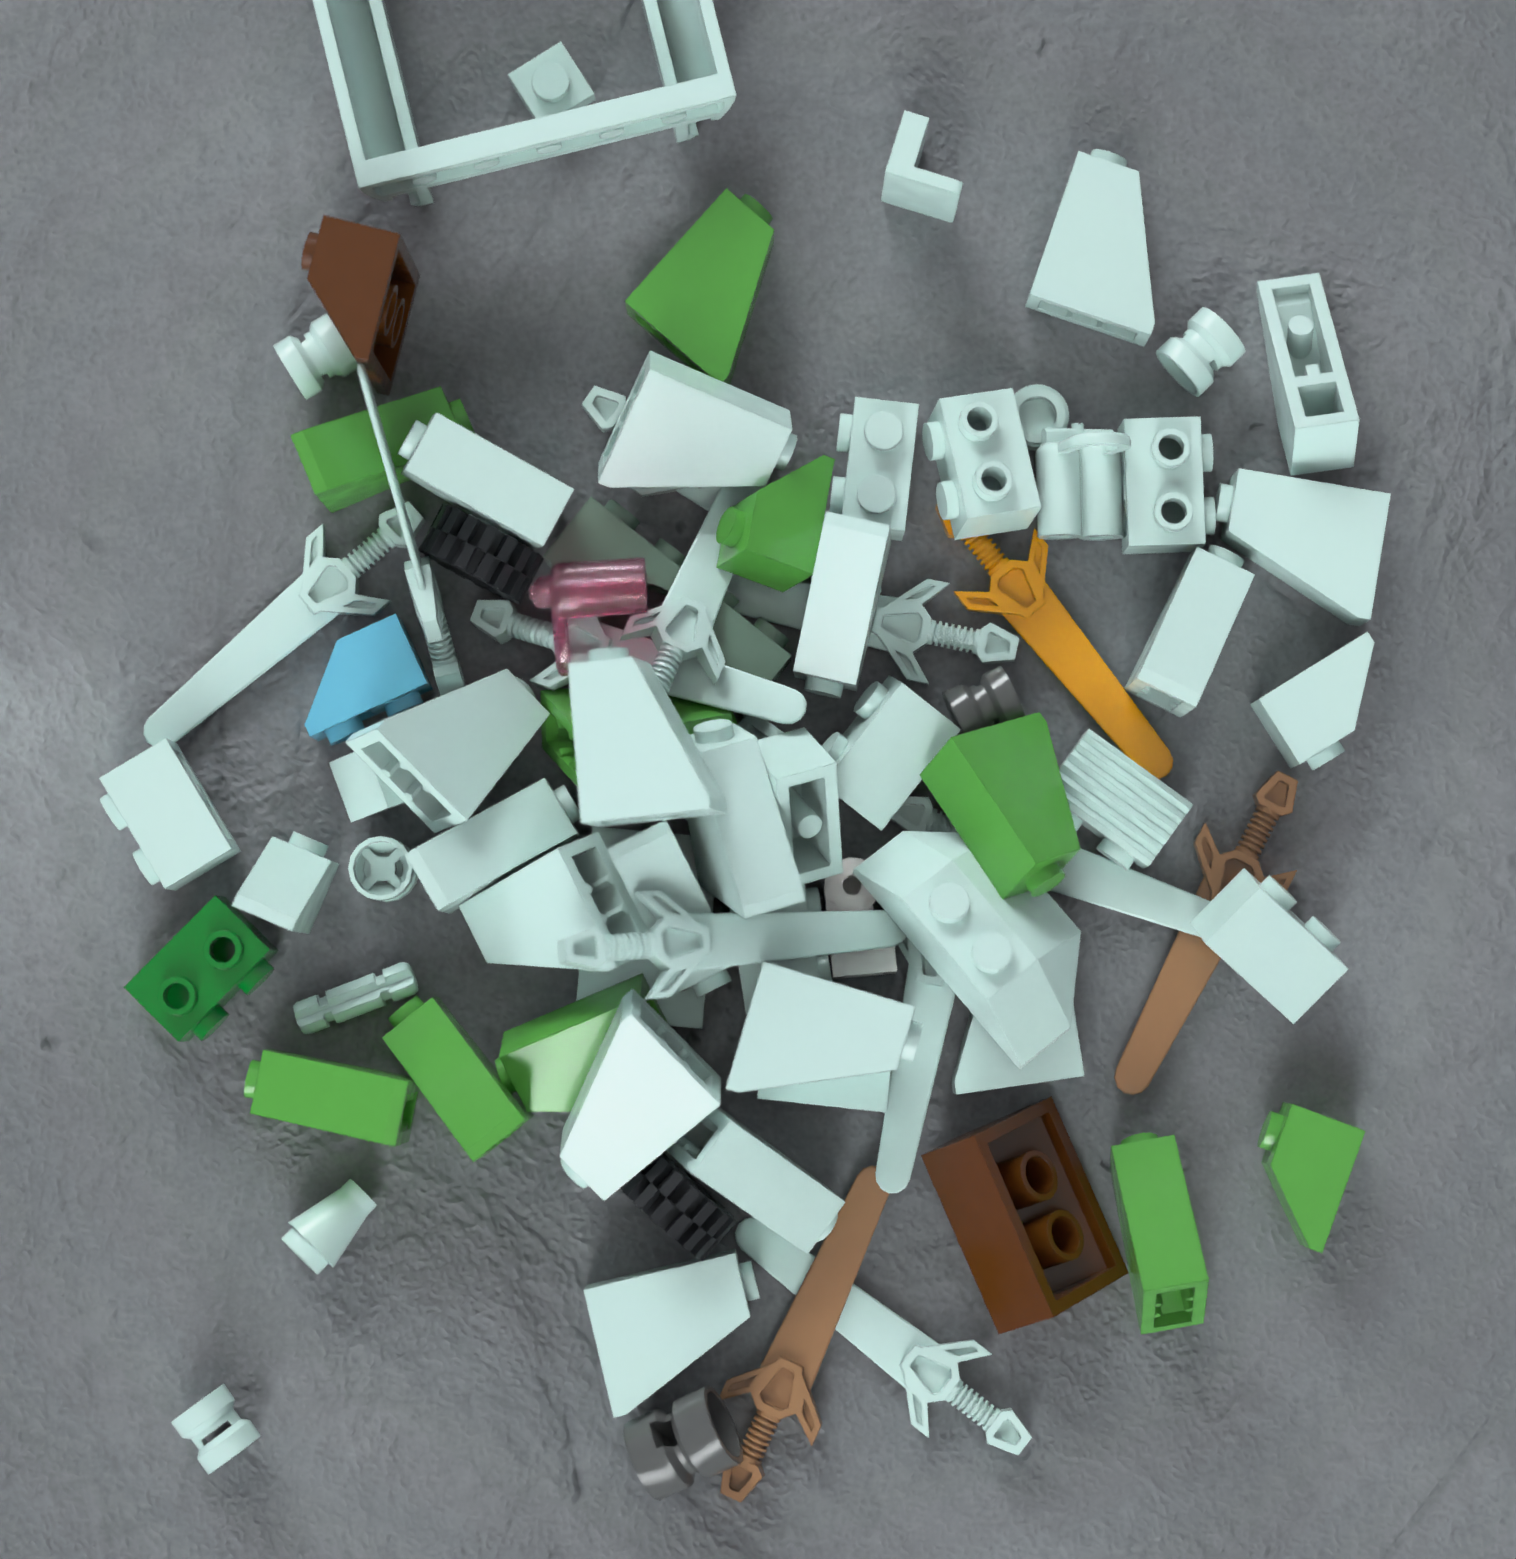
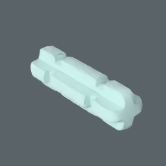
[293,962,418,1034]

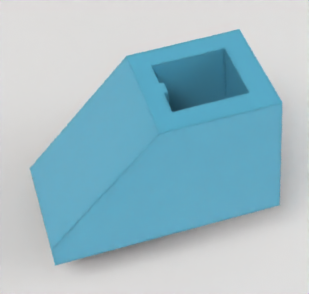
[305,613,433,745]

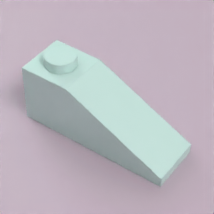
[1256,273,1359,476]

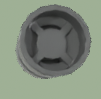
[623,1385,743,1500]

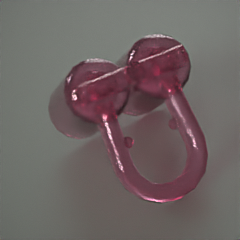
[529,556,648,676]

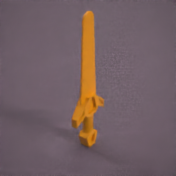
[936,505,1173,779]

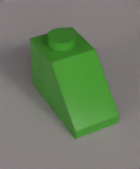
[716,455,835,592]
[1257,1102,1365,1253]

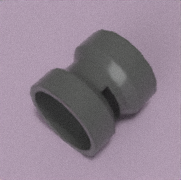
[942,666,1025,735]

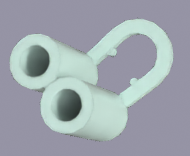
[1035,423,1131,540]

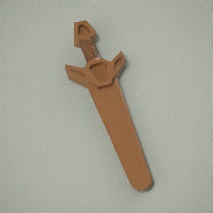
[1114,770,1298,1095]
[720,1165,889,1503]

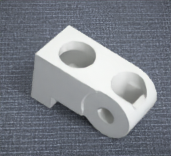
[824,857,897,980]

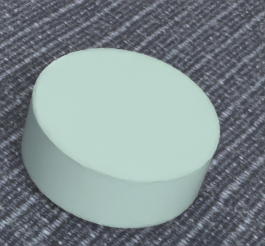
[1014,384,1069,451]

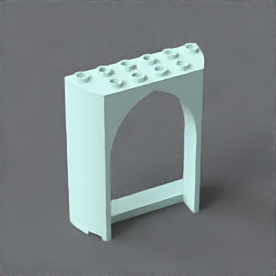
[313,0,736,206]

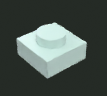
[508,42,596,119]

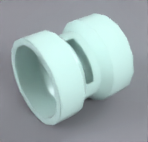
[1155,307,1246,397]
[273,313,358,400]
[348,836,418,902]
[171,1383,261,1475]

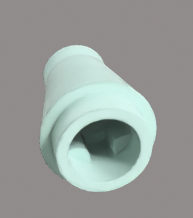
[281,1179,377,1275]

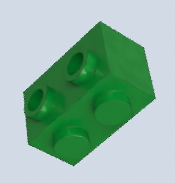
[124,895,279,1042]

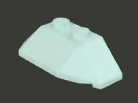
[853,831,1081,1069]

